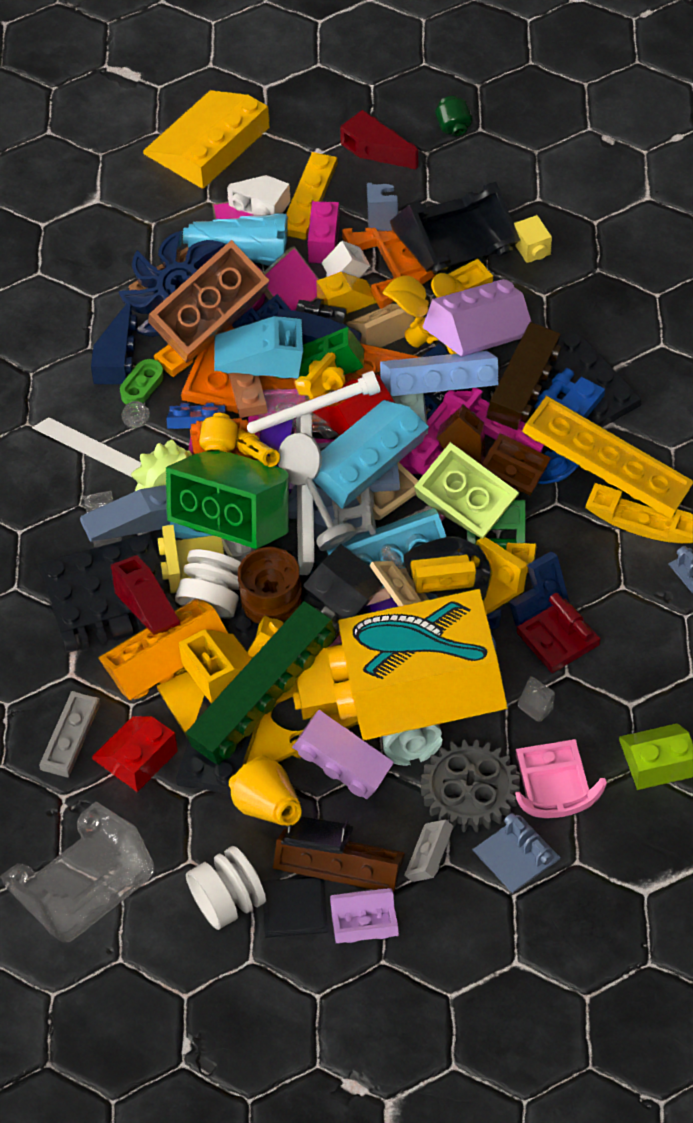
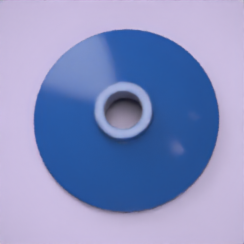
[538,450,579,484]

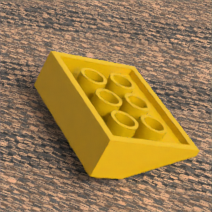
[143,90,270,189]

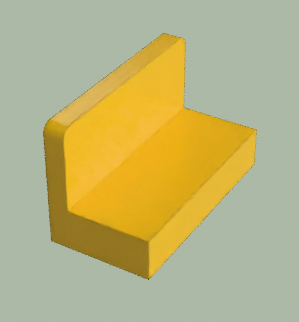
[410,555,476,593]

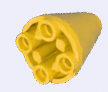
[228,755,302,826]

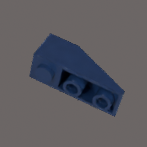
[91,303,137,384]

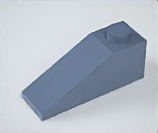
[80,485,170,542]

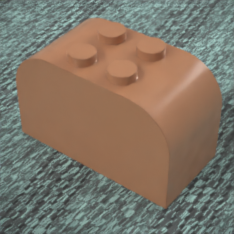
[148,240,270,363]

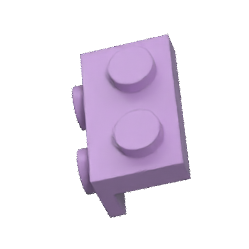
[330,888,399,943]

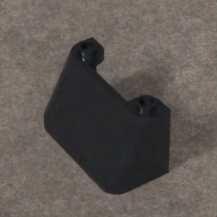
[390,182,520,274]

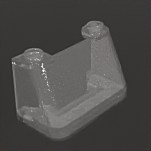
[0,802,154,943]

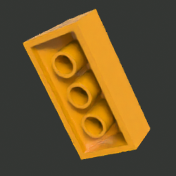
[98,599,228,700]

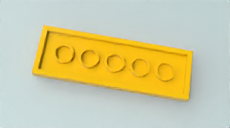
[522,396,693,519]

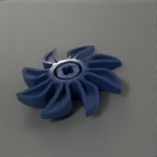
[119,231,225,337]

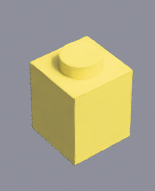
[514,215,552,263]

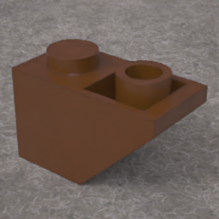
[436,404,485,465]

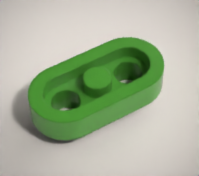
[120,359,164,406]

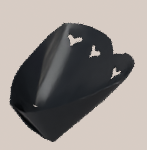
[404,537,493,601]

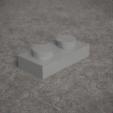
[405,819,454,882]

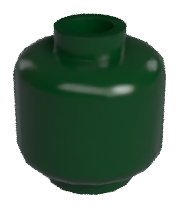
[435,96,473,136]

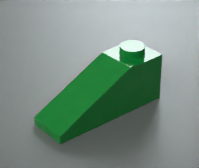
[277,327,364,378]

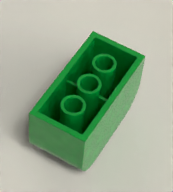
[166,451,289,549]

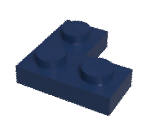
[509,551,570,626]

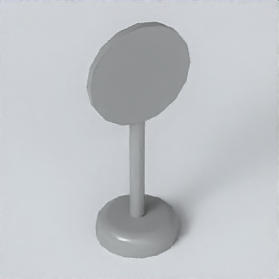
[278,433,356,551]

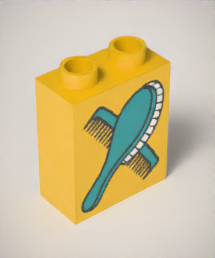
[327,589,508,740]

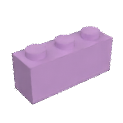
[292,710,394,799]

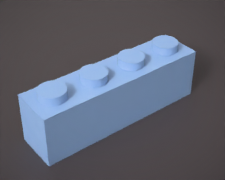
[380,351,498,396]

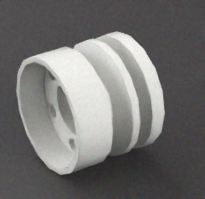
[175,549,241,619]
[186,846,266,930]

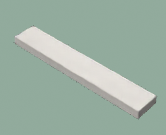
[296,412,314,575]

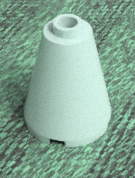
[382,724,443,766]

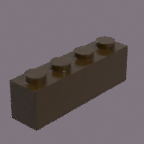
[486,322,562,430]

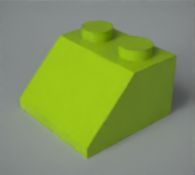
[619,723,693,790]

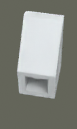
[227,175,290,216]

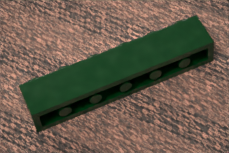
[186,601,336,765]

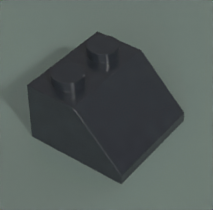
[303,544,383,619]

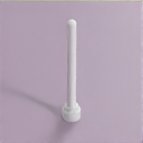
[247,371,381,433]

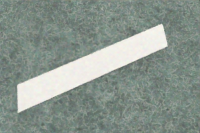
[32,417,141,477]

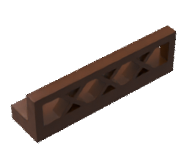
[273,828,405,894]

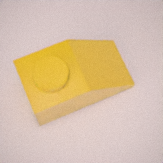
[316,272,376,314]
[292,648,339,719]

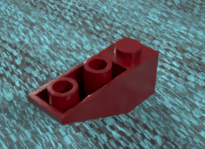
[340,110,418,169]
[111,555,181,635]

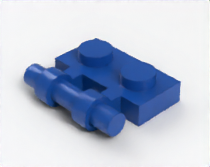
[534,368,605,418]
[167,403,226,429]

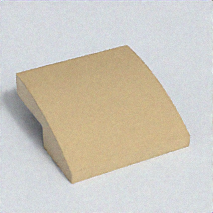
[369,561,429,606]

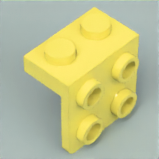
[158,525,224,593]

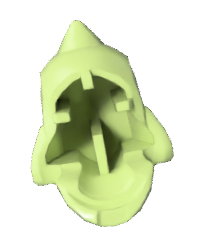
[131,440,193,491]

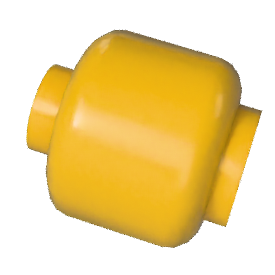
[199,413,238,453]

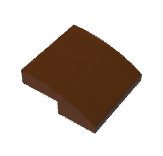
[482,433,551,496]

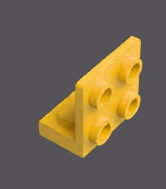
[473,537,528,615]

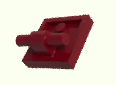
[517,593,600,674]

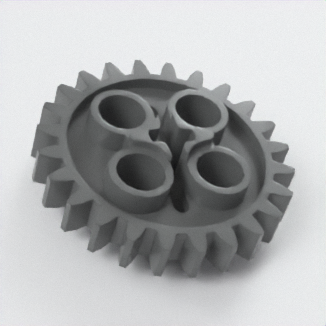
[421,740,520,832]

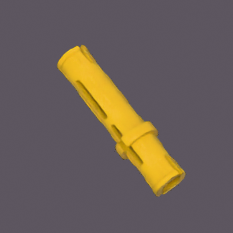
[236,428,280,467]

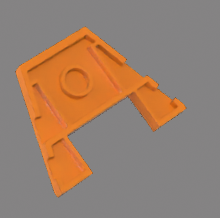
[342,228,437,309]

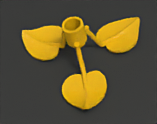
[383,273,466,354]

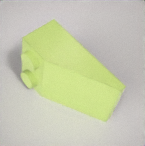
[414,442,519,539]

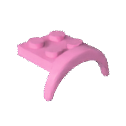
[515,739,607,818]

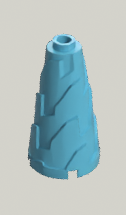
[183,213,288,266]

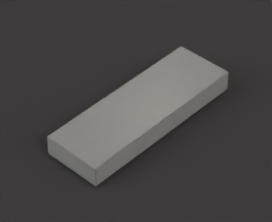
[39,691,100,778]

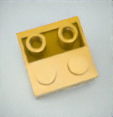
[178,629,252,704]

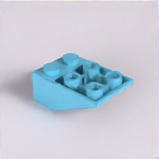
[214,316,303,379]

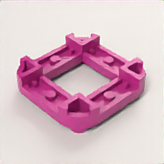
[408,388,544,490]

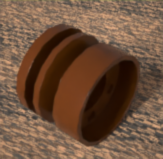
[238,547,303,624]

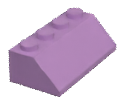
[423,279,531,357]

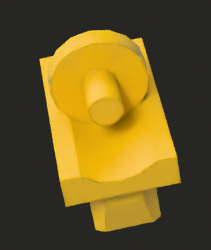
[295,353,345,400]

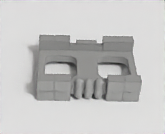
[332,487,376,535]

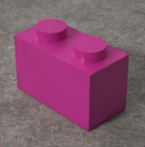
[308,201,340,263]

